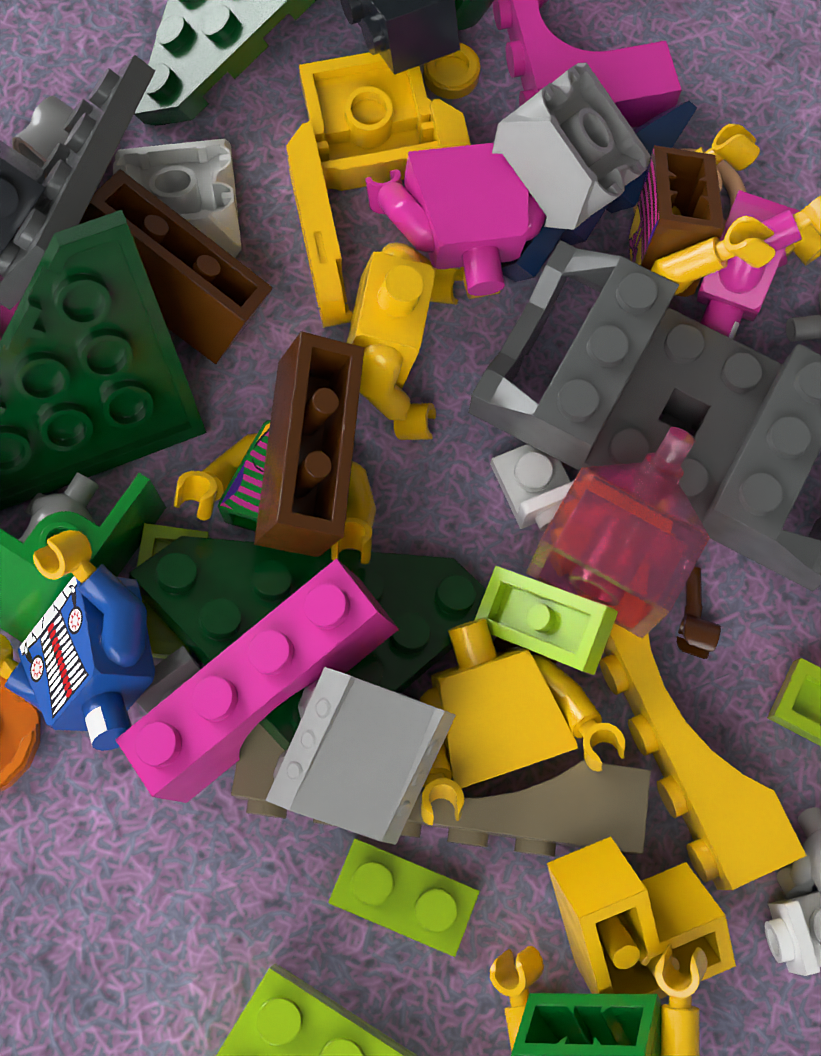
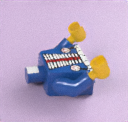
[0,530,155,751]

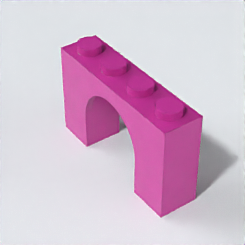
[493,0,682,128]

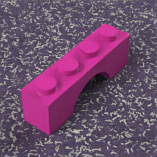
[115,558,399,803]

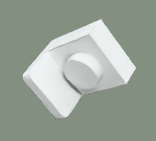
[490,444,584,531]
[765,890,821,976]

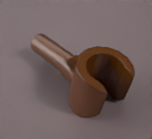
[676,566,721,659]

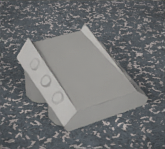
[492,62,651,230]
[265,667,456,845]

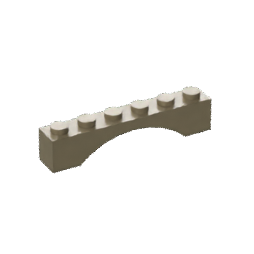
[231,723,651,857]

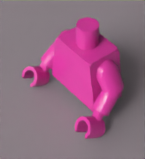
[365,143,547,296]

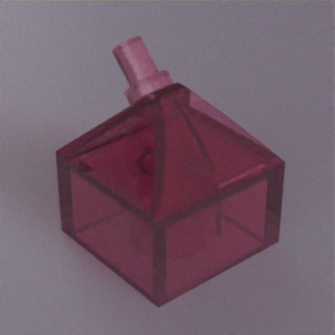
[526,427,710,638]

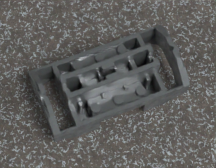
[468,240,821,592]

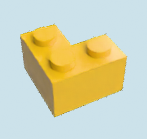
[546,836,736,999]

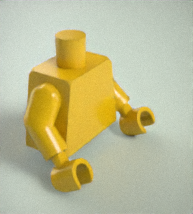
[346,242,463,440]
[420,618,625,825]

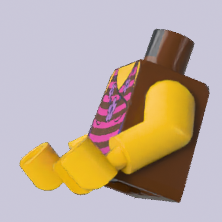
[629,124,775,297]

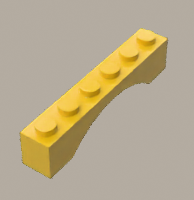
[545,489,807,890]

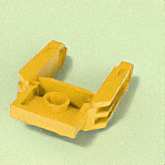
[286,52,501,328]

